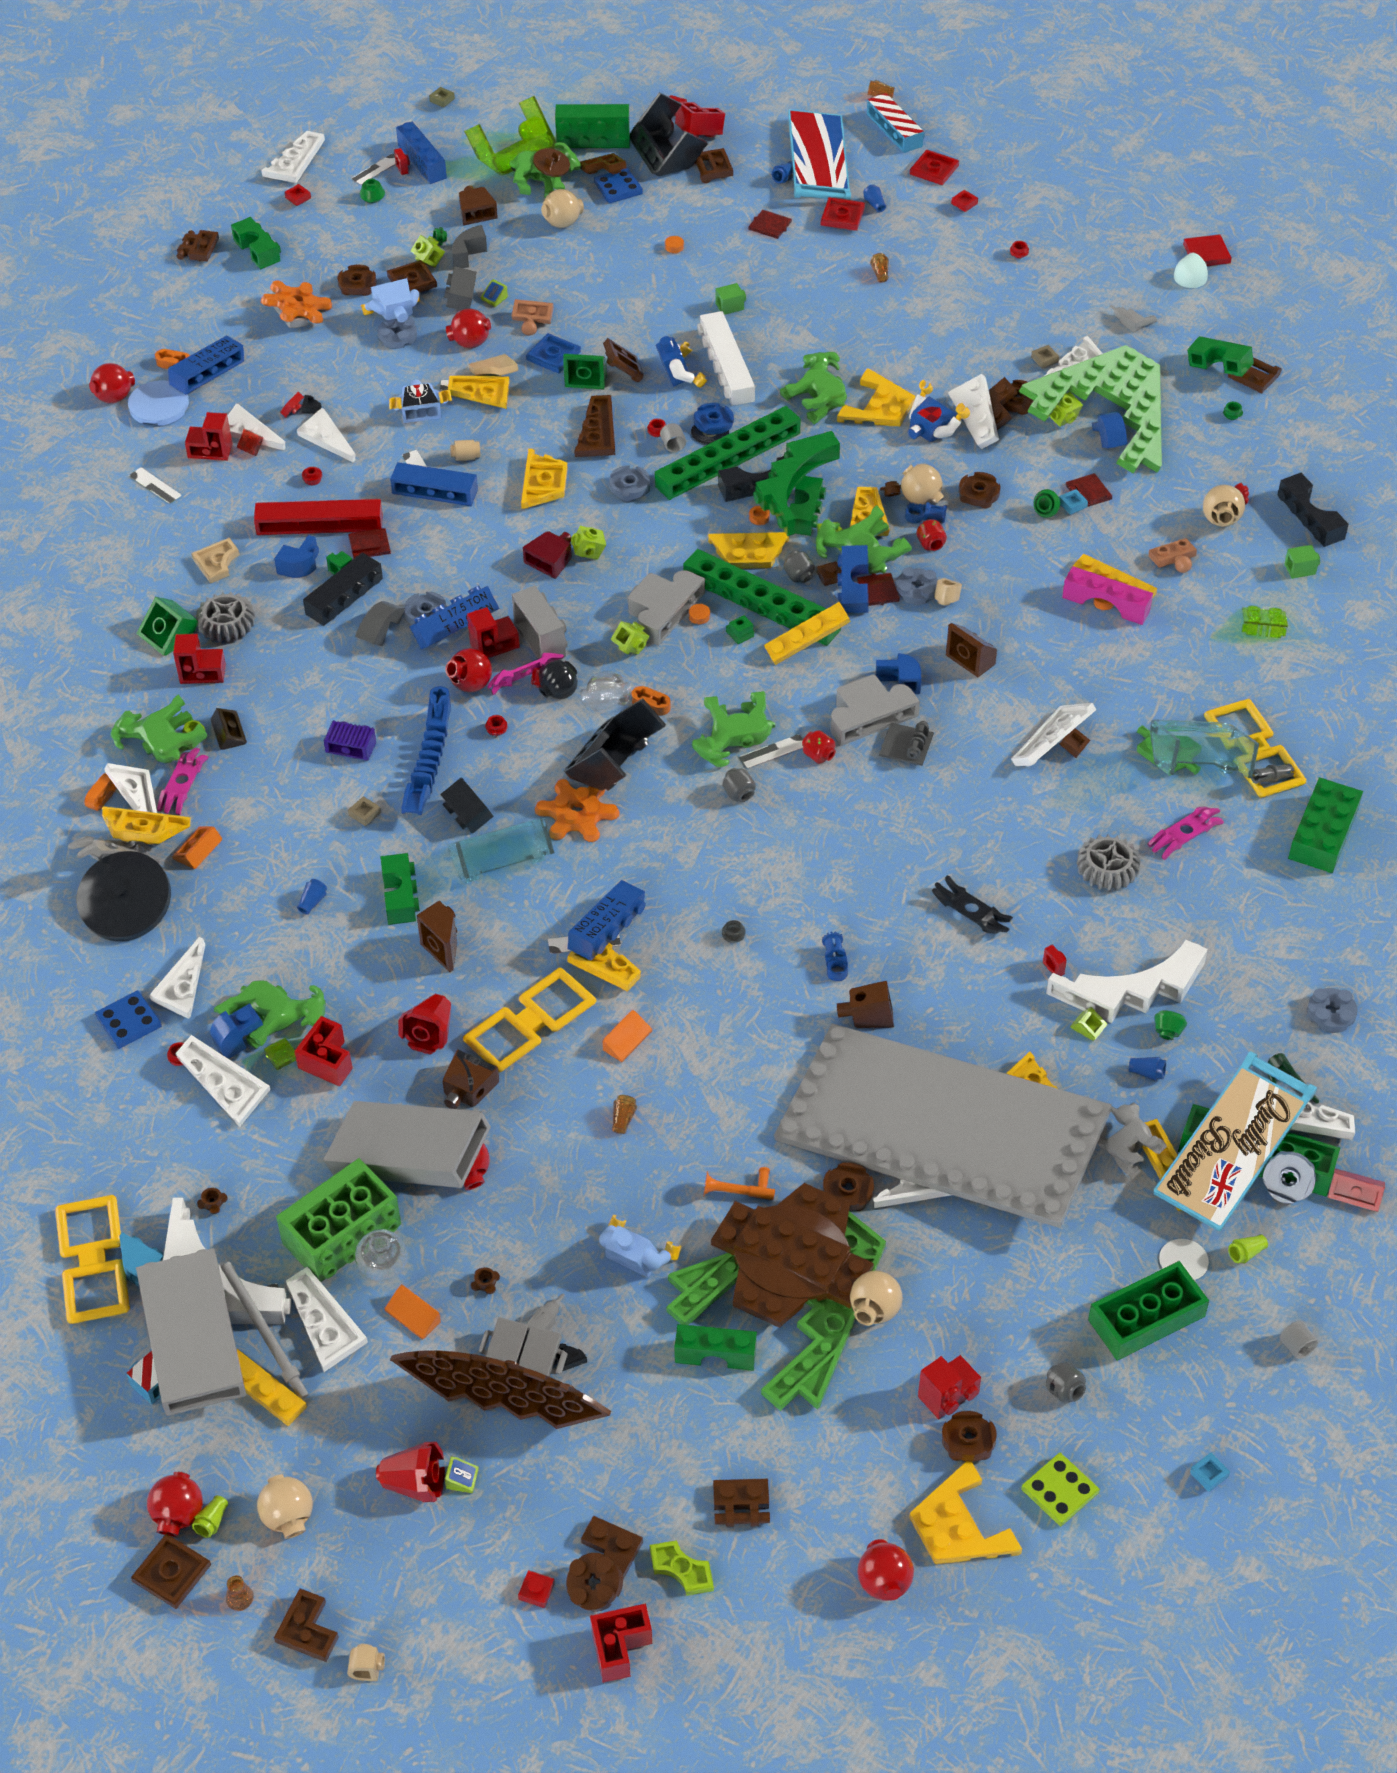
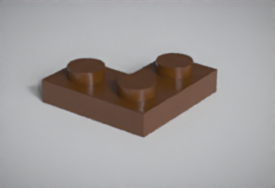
[580,153,627,174]
[988,377,1018,430]
[581,1515,643,1581]
[274,1588,339,1662]

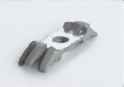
[68,836,152,858]

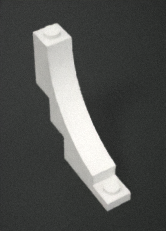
[1046,940,1208,1024]
[163,1198,291,1325]

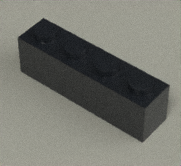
[303,552,383,626]

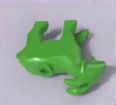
[509,142,581,198]
[780,352,847,425]
[816,505,912,574]
[692,691,776,767]
[110,694,207,763]
[214,980,326,1049]

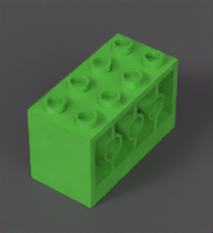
[276,1158,401,1282]

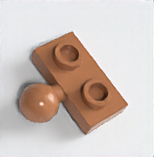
[512,299,554,335]
[1149,538,1197,573]

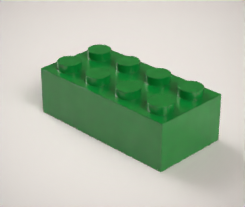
[555,104,630,148]
[1288,777,1363,873]
[1088,1261,1209,1361]

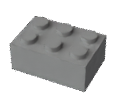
[512,585,568,659]

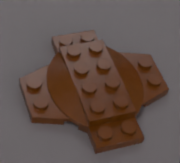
[711,1183,874,1328]

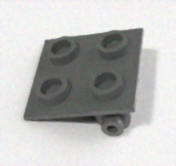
[879,721,934,766]

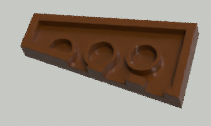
[574,395,615,457]

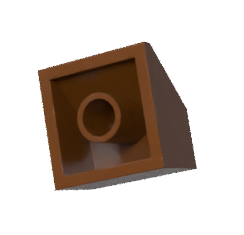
[946,623,997,678]
[417,901,457,972]

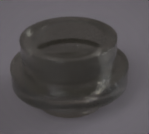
[722,920,746,943]

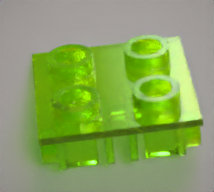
[1241,605,1288,638]

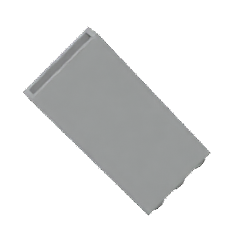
[323,1101,491,1188]
[136,1248,247,1416]

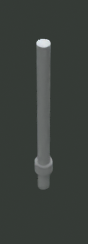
[221,1262,309,1400]

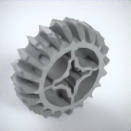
[196,592,255,643]
[1077,834,1141,891]

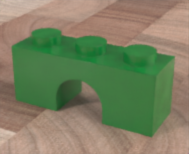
[231,217,281,270]
[1187,336,1254,377]
[789,476,826,536]
[380,853,420,925]
[674,1324,757,1371]

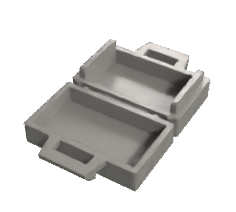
[478,1317,567,1377]

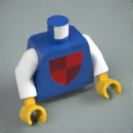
[655,336,708,388]
[908,380,970,442]

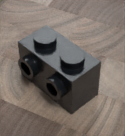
[440,777,494,834]

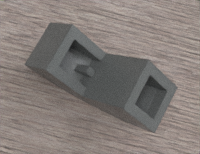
[452,225,487,268]
[355,601,405,646]

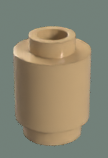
[450,440,480,461]

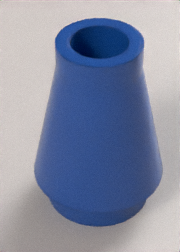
[771,161,793,183]
[863,185,886,213]
[297,879,327,915]
[1129,1057,1166,1081]

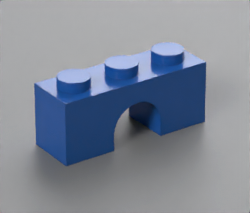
[838,545,869,613]

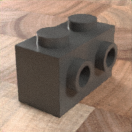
[444,266,477,310]

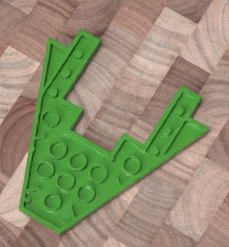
[1019,345,1162,474]
[666,1211,886,1411]

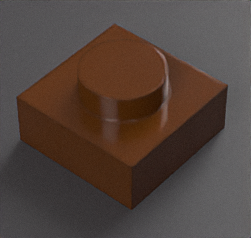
[816,561,842,586]
[1059,728,1091,758]

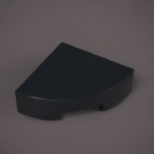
[301,395,322,414]
[556,1343,587,1371]

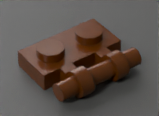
[176,230,219,262]
[713,1478,770,1527]

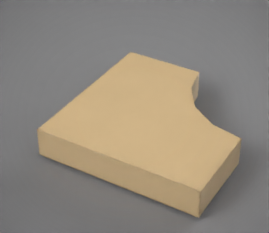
[468,354,518,376]
[191,538,239,584]

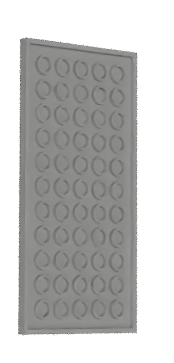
[774,1023,1111,1228]

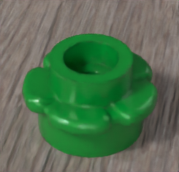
[433,227,447,246]
[1223,401,1243,420]

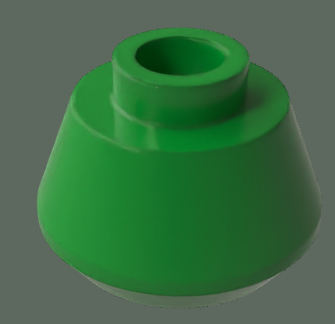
[359,178,385,203]
[1033,489,1061,518]
[1154,1010,1187,1040]

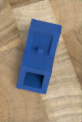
[1092,411,1128,448]
[274,535,319,578]
[875,653,922,694]
[210,1003,263,1059]

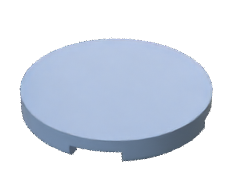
[128,380,189,426]

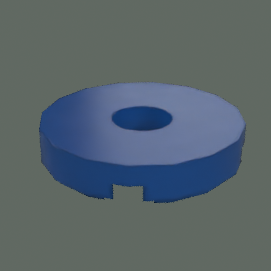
[694,403,734,435]

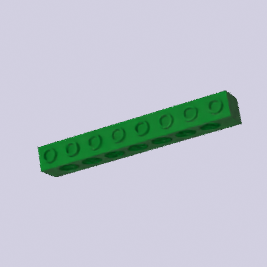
[654,406,801,500]
[683,548,841,646]

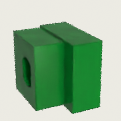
[326,551,353,574]
[726,615,754,644]

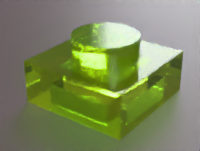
[264,1037,296,1070]

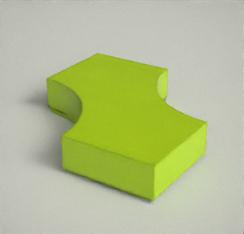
[649,1540,714,1596]

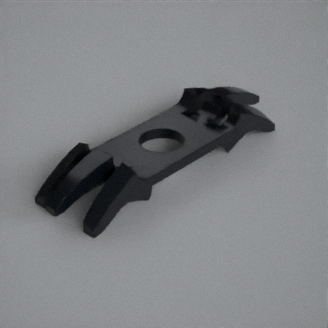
[932,875,1013,934]

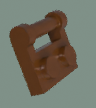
[694,148,733,183]
[603,338,644,383]
[1228,357,1282,394]

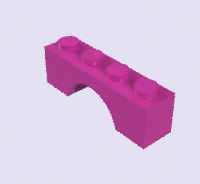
[1062,566,1153,625]

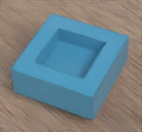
[1059,489,1088,515]
[1190,1452,1230,1492]

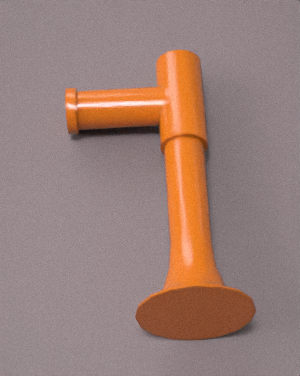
[703,1167,775,1200]

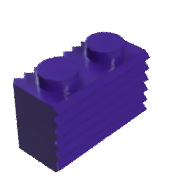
[323,720,376,760]

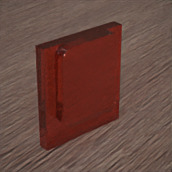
[1065,473,1113,507]
[348,528,391,559]

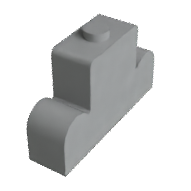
[628,571,705,646]
[830,675,920,746]

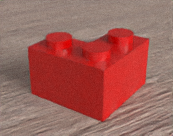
[675,102,725,137]
[185,412,233,461]
[467,607,520,658]
[173,634,226,684]
[294,1016,353,1087]
[918,1355,981,1420]
[590,1603,653,1683]

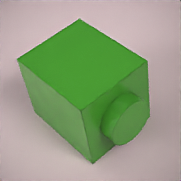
[715,283,746,315]
[1284,545,1320,579]

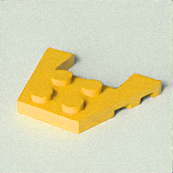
[837,368,915,427]
[909,1461,1022,1564]

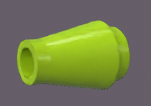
[1228,1234,1268,1264]
[192,1495,228,1538]

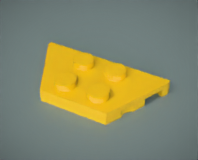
[521,448,568,509]
[708,532,789,569]
[102,806,191,845]

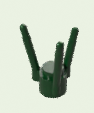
[1267,1053,1319,1104]

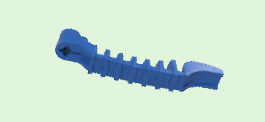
[401,686,451,815]

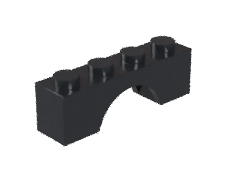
[718,456,784,502]
[1277,472,1349,547]

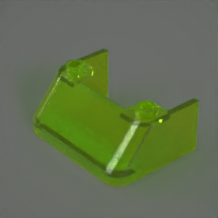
[464,96,556,175]

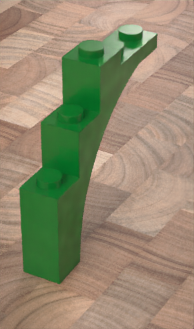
[753,431,840,536]

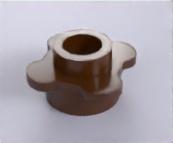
[880,481,901,497]
[197,1188,228,1214]
[471,1267,500,1294]

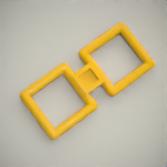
[1204,699,1306,798]
[463,968,596,1073]
[55,1195,130,1324]

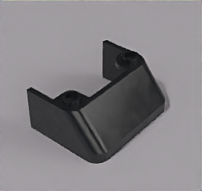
[630,92,708,176]
[564,698,666,791]

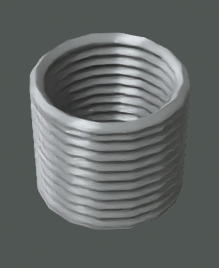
[660,423,686,452]
[1280,1321,1318,1359]

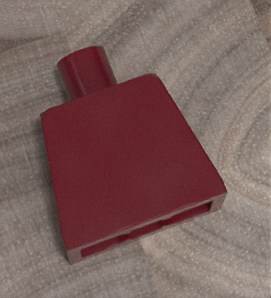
[523,531,572,579]

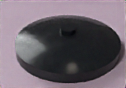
[76,851,171,941]

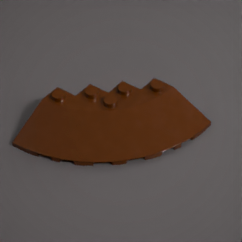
[390,1350,611,1429]

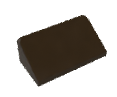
[211,708,247,750]

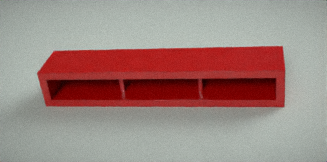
[254,499,383,535]

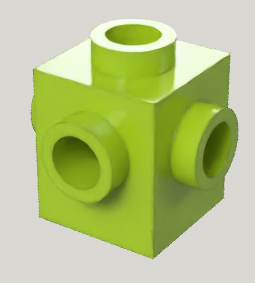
[410,234,445,268]
[1050,392,1083,427]
[571,525,606,560]
[610,621,650,654]

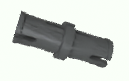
[1251,764,1294,784]

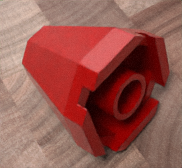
[398,993,451,1055]
[376,1442,445,1502]

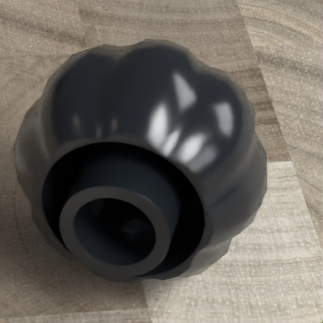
[539,660,578,699]

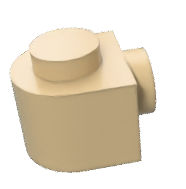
[934,578,962,605]
[347,1644,385,1681]

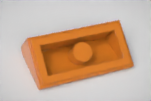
[172,826,222,869]
[602,1010,652,1062]
[384,1284,441,1340]

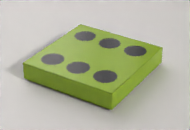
[1021,1452,1100,1527]

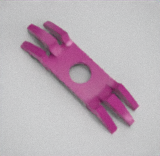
[487,653,564,695]
[157,748,209,815]
[1147,806,1224,860]

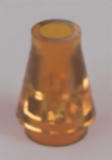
[867,79,895,98]
[870,253,889,283]
[612,1095,637,1134]
[226,1575,254,1611]

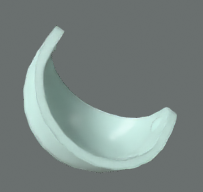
[1174,253,1208,288]

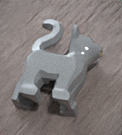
[1097,1102,1167,1179]

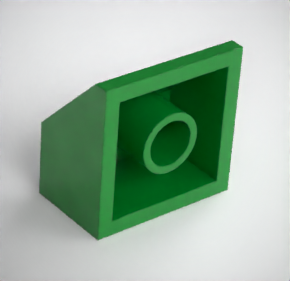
[563,354,607,389]
[136,596,198,656]

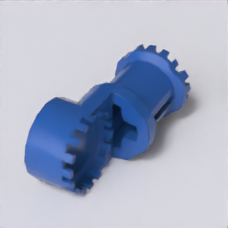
[905,502,947,523]
[822,932,848,981]

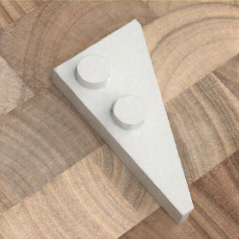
[1044,336,1103,376]
[228,404,286,450]
[297,408,356,462]
[105,763,157,813]
[150,937,205,1019]
[873,1179,951,1208]

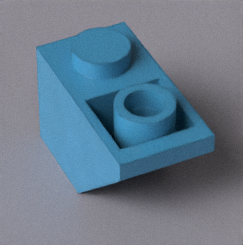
[119,1232,164,1286]

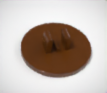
[533,148,570,177]

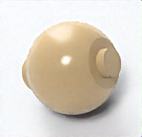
[541,189,584,228]
[901,464,944,505]
[1203,485,1245,527]
[850,1271,903,1326]
[257,1474,313,1539]

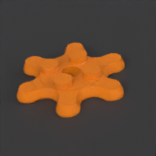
[261,280,332,324]
[535,779,620,842]

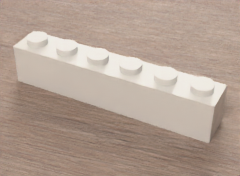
[697,311,755,406]

